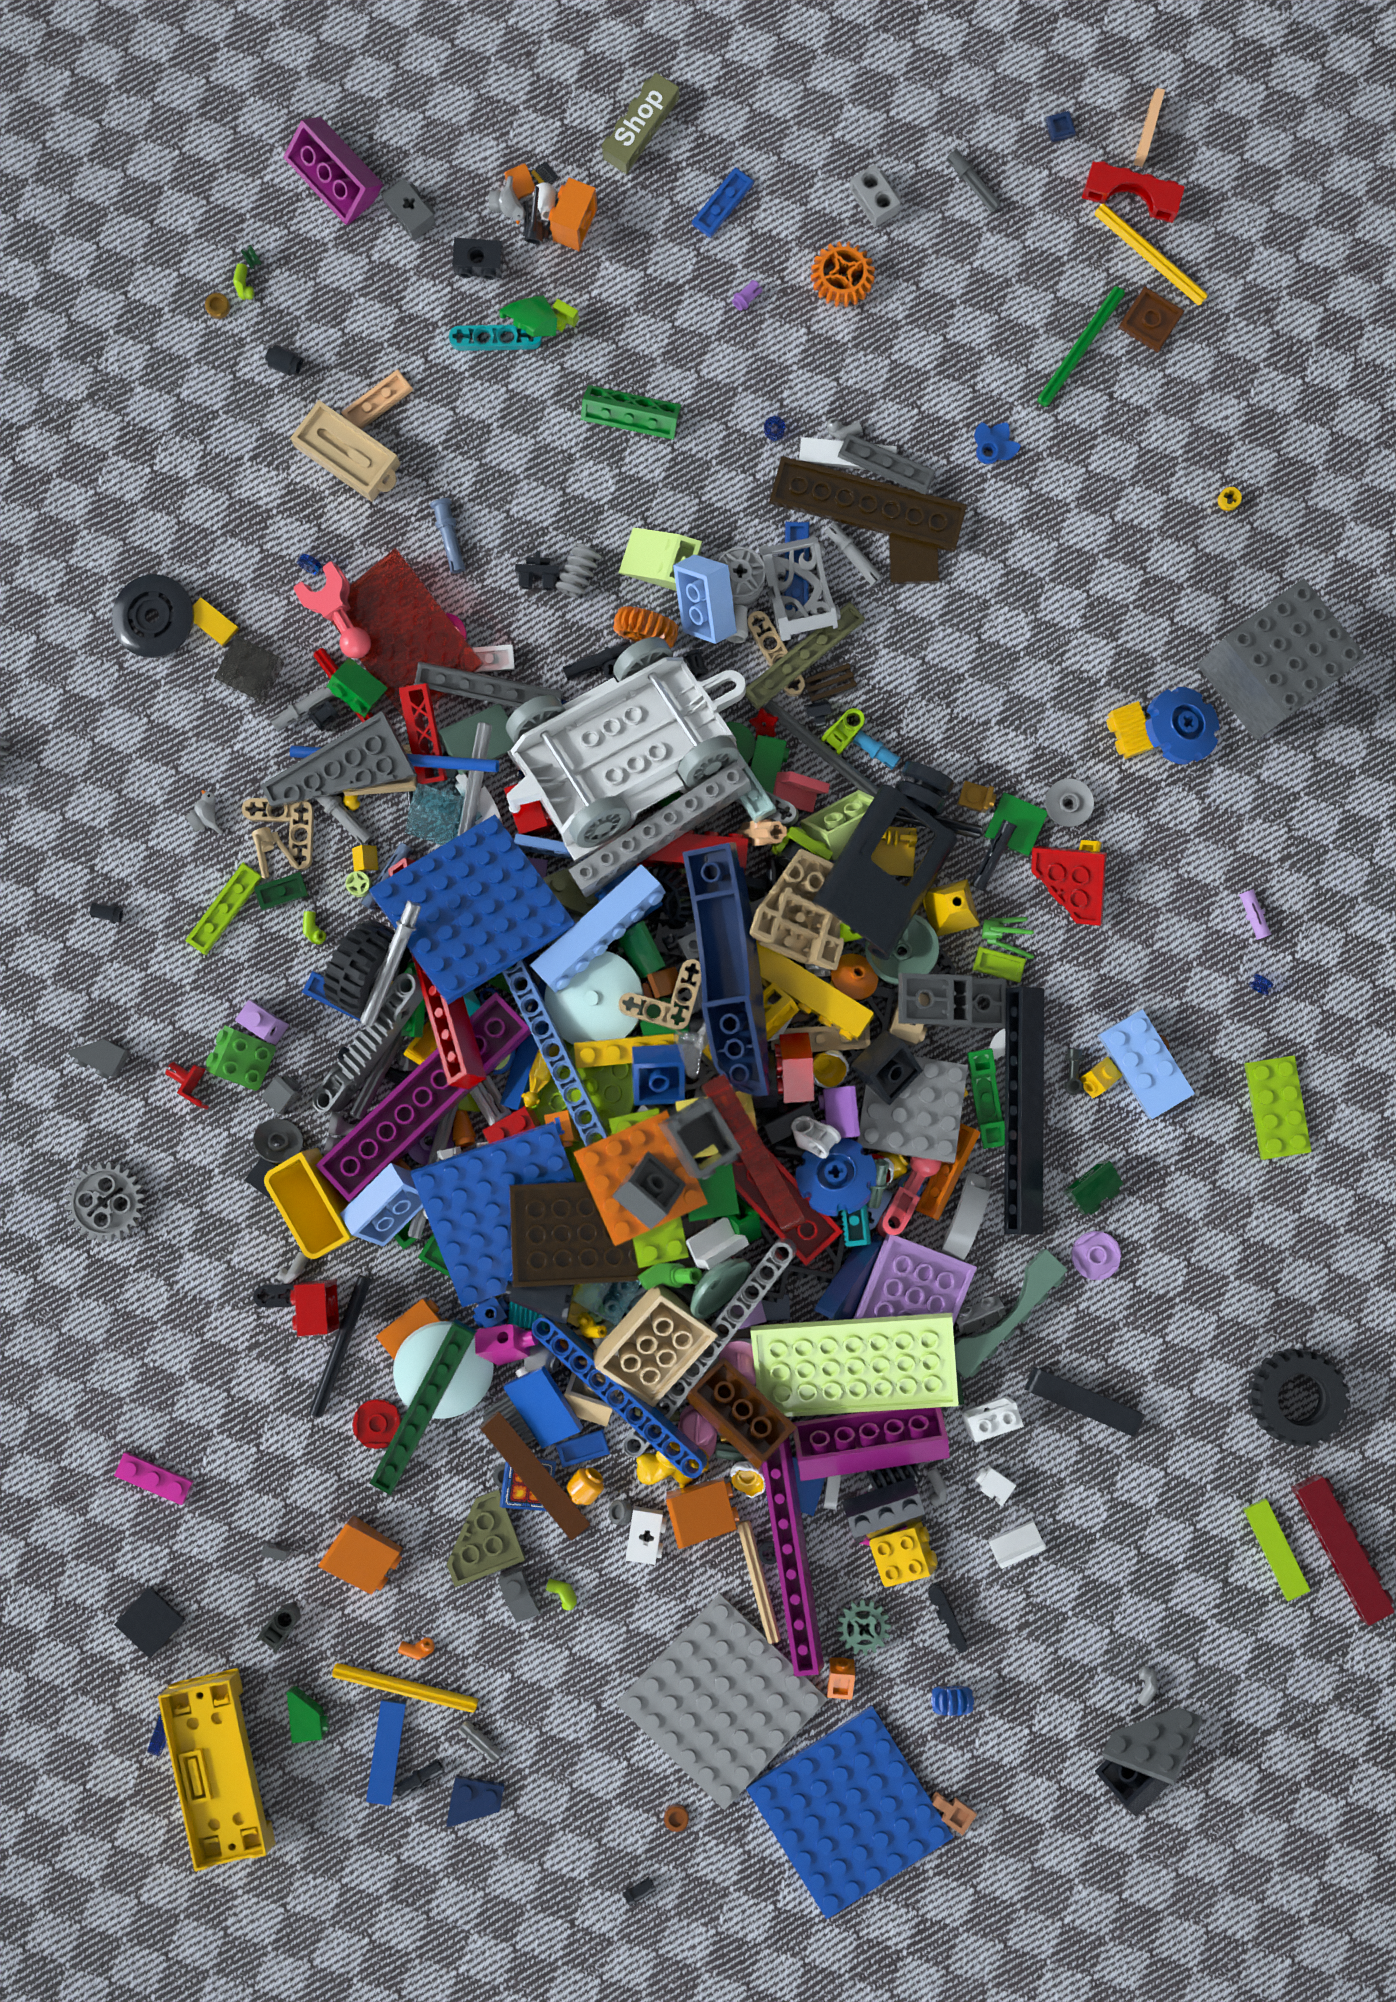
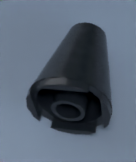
[505,1280,575,1324]

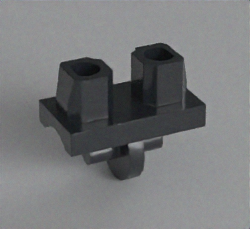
[515,550,560,591]

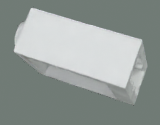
[961,1396,1024,1442]

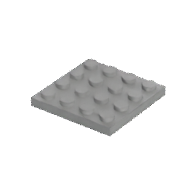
[856,1056,968,1163]

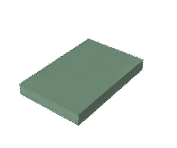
[438,704,515,775]

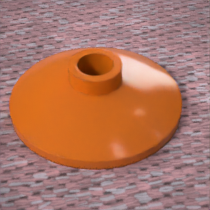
[830,954,878,1000]

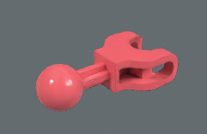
[294,561,371,659]
[876,1156,942,1238]

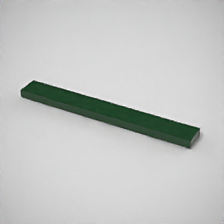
[369,1319,477,1495]

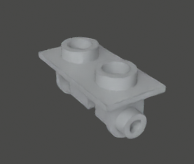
[956,1295,1006,1335]

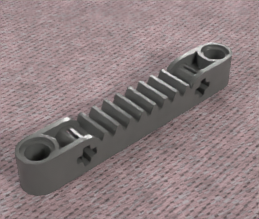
[312,973,424,1113]

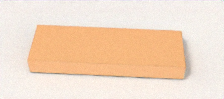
[1134,88,1165,167]
[341,369,413,430]

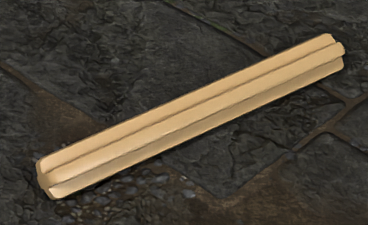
[737,1520,781,1644]

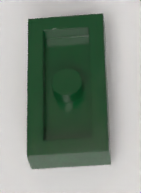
[254,872,309,911]

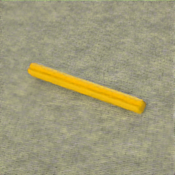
[1095,203,1208,305]
[332,1663,478,1713]

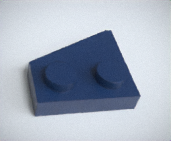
[446,1775,505,1827]

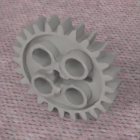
[64,1162,147,1242]

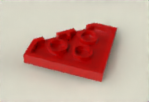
[1031,846,1107,926]

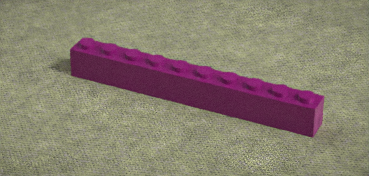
[762,1437,824,1677]

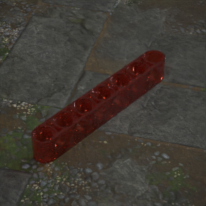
[702,1073,806,1234]

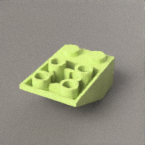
[619,527,702,591]

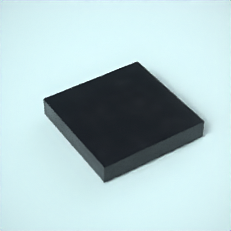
[114,1586,186,1659]

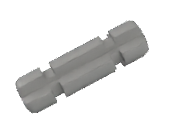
[458,1720,502,1763]

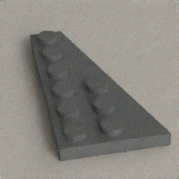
[260,711,418,808]

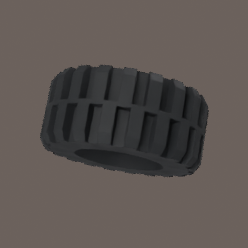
[323,920,411,1019]
[1247,1348,1351,1447]

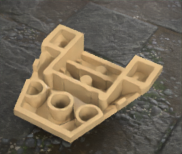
[750,849,844,970]

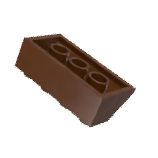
[686,1357,796,1469]

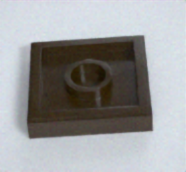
[888,535,939,585]

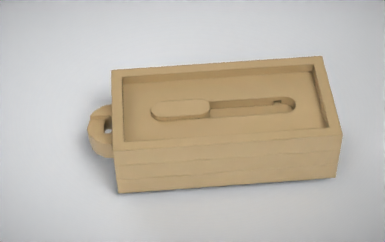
[290,400,401,502]

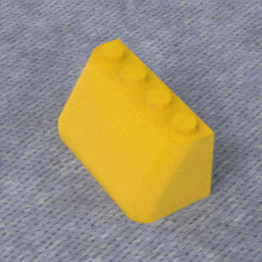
[264,1148,358,1259]

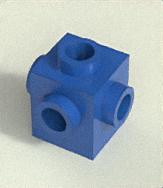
[473,1295,510,1328]

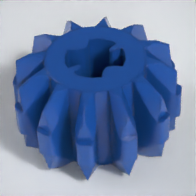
[931,1685,974,1716]

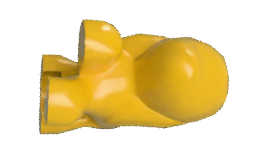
[636,1441,709,1488]

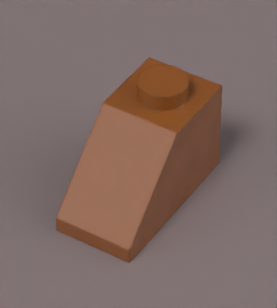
[647,967,686,999]

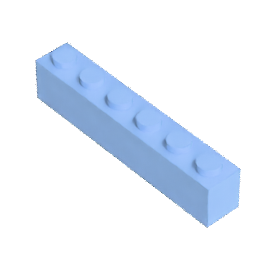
[530,865,666,993]

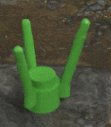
[982,917,1034,959]

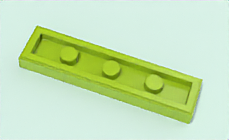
[185,862,263,955]
[1243,1498,1310,1601]

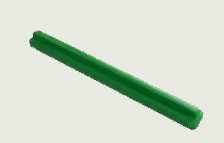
[1037,286,1125,407]

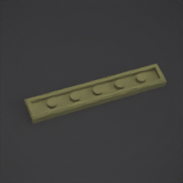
[745,602,866,710]

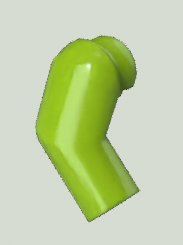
[233,263,254,300]
[302,911,326,945]
[546,1578,577,1611]

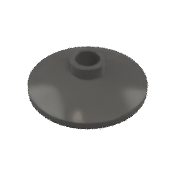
[253,1119,303,1163]

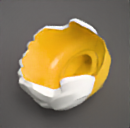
[813,1050,849,1089]
[731,1461,766,1498]

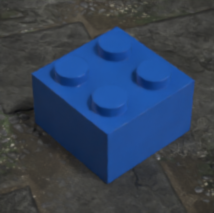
[632,1044,685,1105]

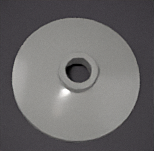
[1045,778,1094,827]

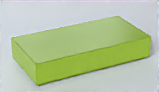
[972,946,1026,983]

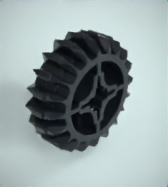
[648,864,694,930]

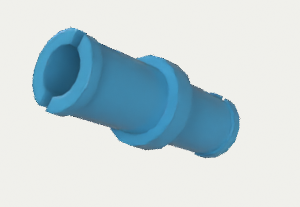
[852,730,901,770]

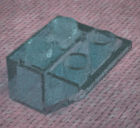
[405,783,464,845]
[571,1281,641,1326]

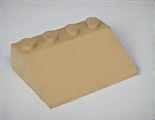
[593,1284,718,1407]

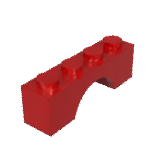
[1081,161,1185,223]

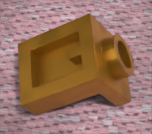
[957,781,997,814]

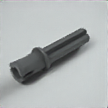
[946,149,1001,212]

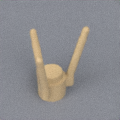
[252,827,299,879]

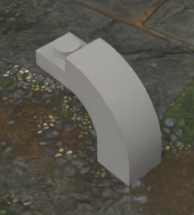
[940,1171,992,1262]

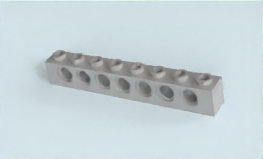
[569,761,751,897]

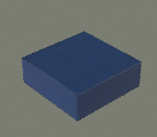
[1045,111,1076,142]

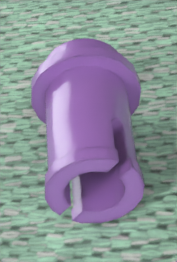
[732,280,762,311]

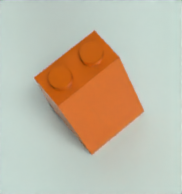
[666,1477,740,1549]
[318,1515,403,1595]

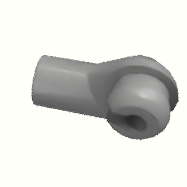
[1137,1666,1158,1706]

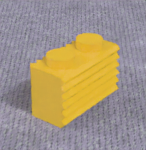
[1106,701,1154,759]

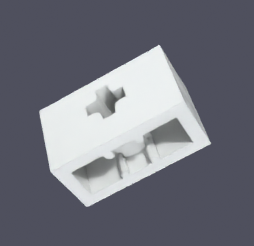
[626,1506,667,1565]

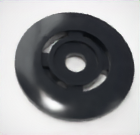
[112,574,194,658]

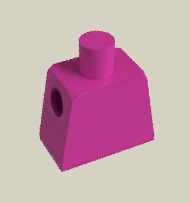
[475,1324,539,1366]

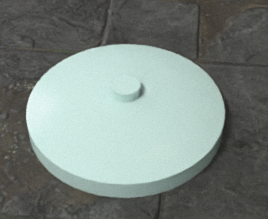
[545,951,644,1045]
[393,1321,493,1419]

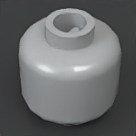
[522,1341,560,1374]

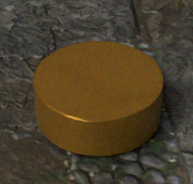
[205,293,230,319]

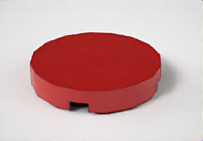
[352,1398,402,1449]

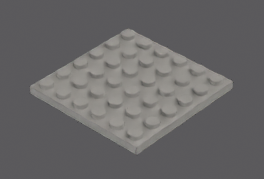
[616,1592,828,1810]

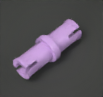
[1239,889,1271,940]

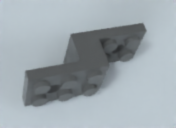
[898,973,1007,1029]

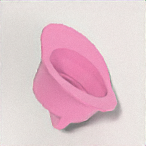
[719,1340,756,1385]
[678,1405,717,1458]

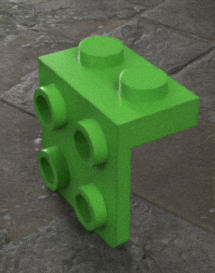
[206,1025,276,1091]

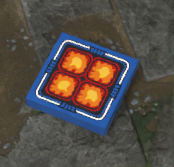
[500,1459,556,1511]

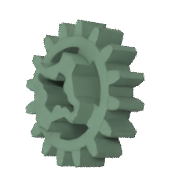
[836,1598,891,1656]

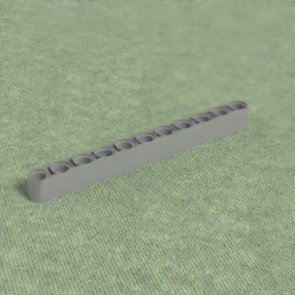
[623,1238,796,1457]

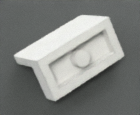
[686,1217,749,1270]
[988,1520,1047,1568]

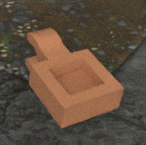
[930,1791,977,1835]

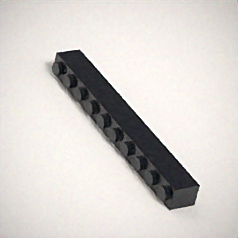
[1004,987,1045,1235]

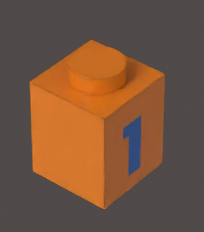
[544,1110,580,1149]

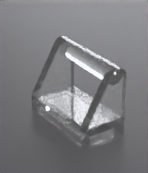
[674,1029,704,1078]

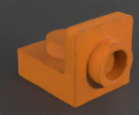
[827,1657,855,1700]

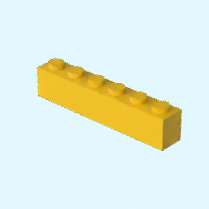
[756,939,874,1041]

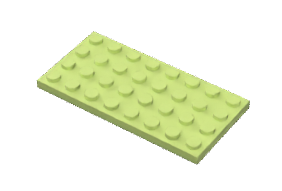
[751,1313,958,1417]

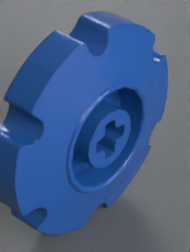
[1145,687,1220,765]
[796,1138,877,1216]

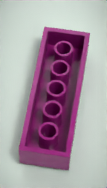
[793,1407,949,1481]

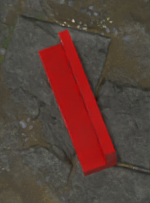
[399,683,447,785]

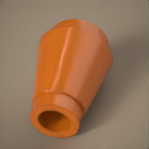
[452,1110,477,1147]

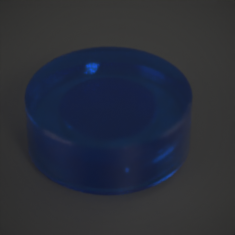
[296,554,322,575]

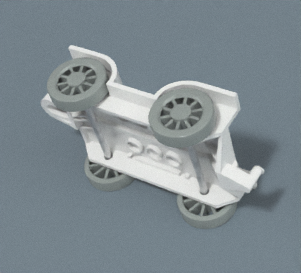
[506,637,746,862]

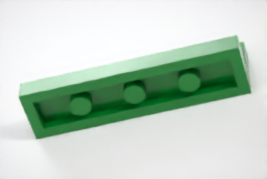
[580,385,682,440]

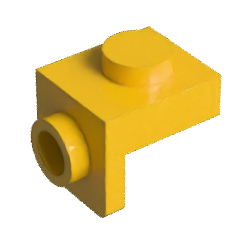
[1079,1056,1123,1098]

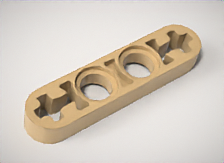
[748,611,805,697]

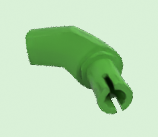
[638,1263,702,1290]

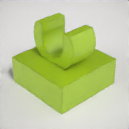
[553,298,579,332]

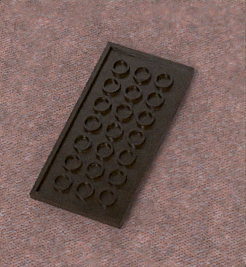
[509,1181,713,1287]

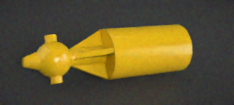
[521,1045,560,1108]

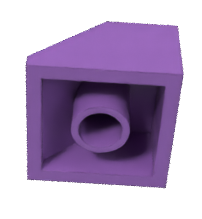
[818,1086,860,1138]

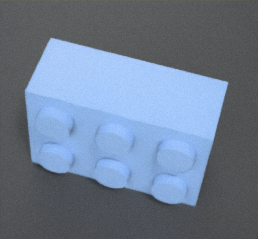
[673,554,737,644]
[340,1163,423,1247]

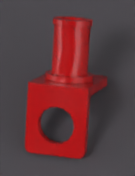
[165,1062,209,1110]

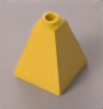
[923,879,980,937]

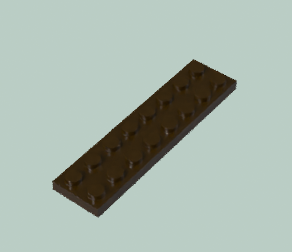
[769,456,967,552]

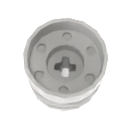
[717,547,766,606]

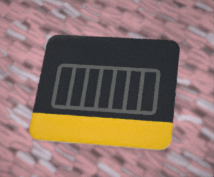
[531,162,558,184]

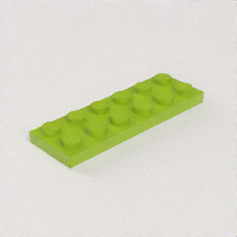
[608,1108,689,1268]

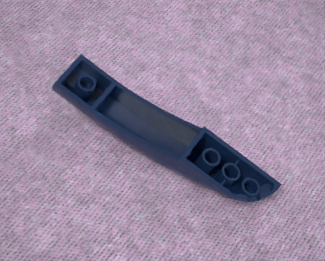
[682,842,769,1096]

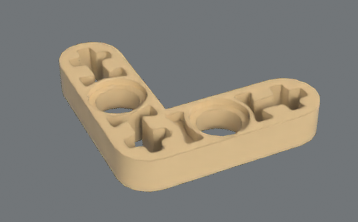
[242,798,314,871]
[618,959,701,1030]

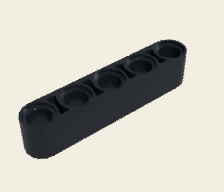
[1024,1366,1145,1438]

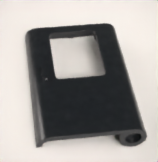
[812,784,958,960]

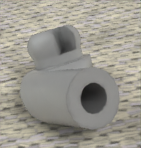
[827,418,863,440]
[277,1252,309,1284]
[927,1468,947,1507]

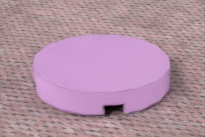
[1071,1231,1121,1280]

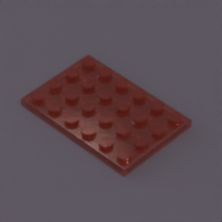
[332,548,484,720]

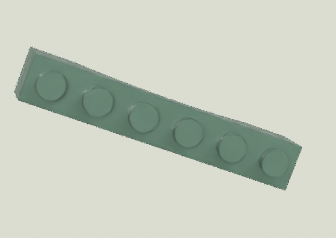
[954,1249,1068,1378]

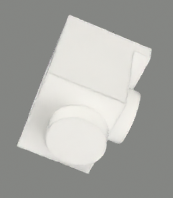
[975,1465,1016,1506]

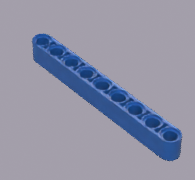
[532,1315,707,1478]

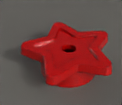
[749,708,778,737]

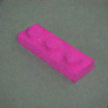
[114,1451,194,1505]

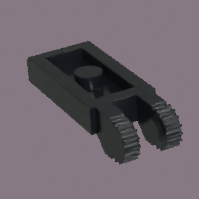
[928,1583,968,1654]

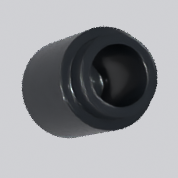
[265,344,303,376]

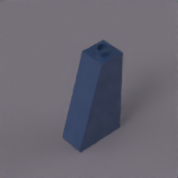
[814,1233,885,1320]

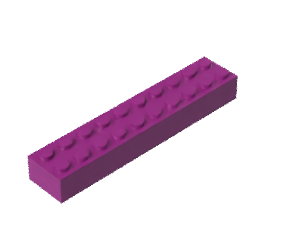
[315,992,531,1202]

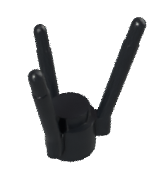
[523,186,559,245]

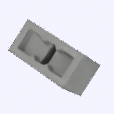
[849,164,901,228]

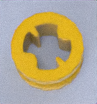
[1217,487,1242,511]

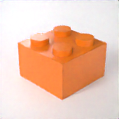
[548,177,598,251]

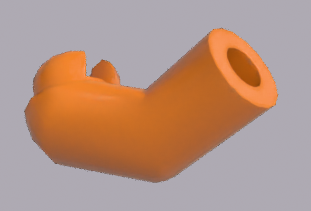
[397,1637,435,1660]

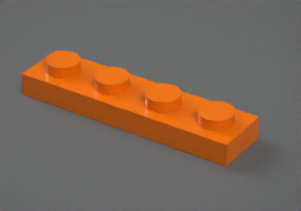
[915,1123,981,1221]

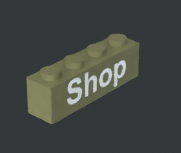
[601,72,679,175]

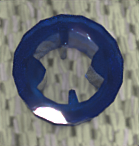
[764,416,785,441]
[1248,974,1274,996]

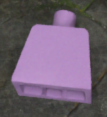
[235,999,289,1045]

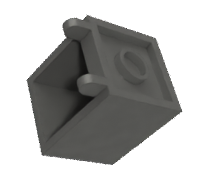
[658,1097,742,1180]

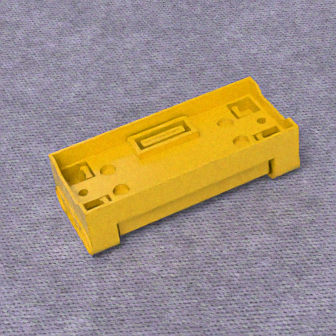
[158,1668,276,1871]

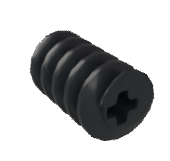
[866,1463,921,1490]

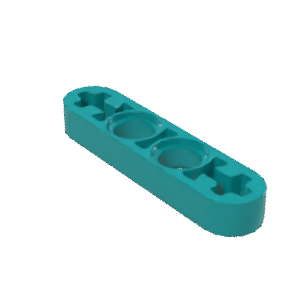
[449,325,542,351]

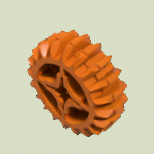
[810,241,875,308]
[613,606,679,648]

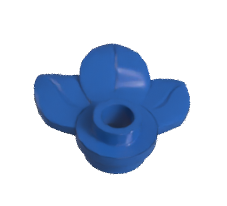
[974,422,1021,465]

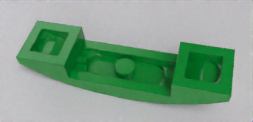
[967,1048,1005,1149]

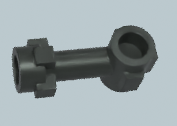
[1063,1049,1084,1096]

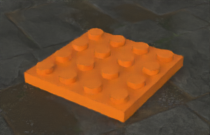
[573,1110,708,1246]

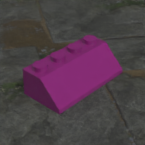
[283,116,384,225]

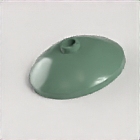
[865,915,939,985]
[691,1258,751,1319]

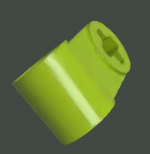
[821,708,865,755]

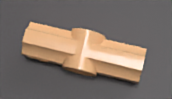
[737,819,787,846]

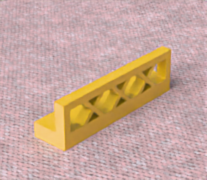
[702,982,800,1062]

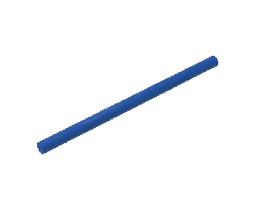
[289,745,500,772]

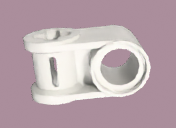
[792,1116,841,1158]

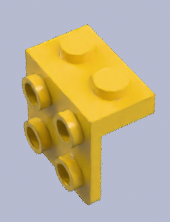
[869,1522,938,1587]

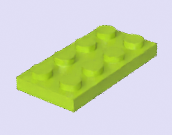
[1244,1055,1312,1160]

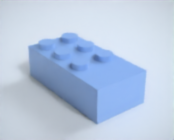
[1097,1009,1195,1119]

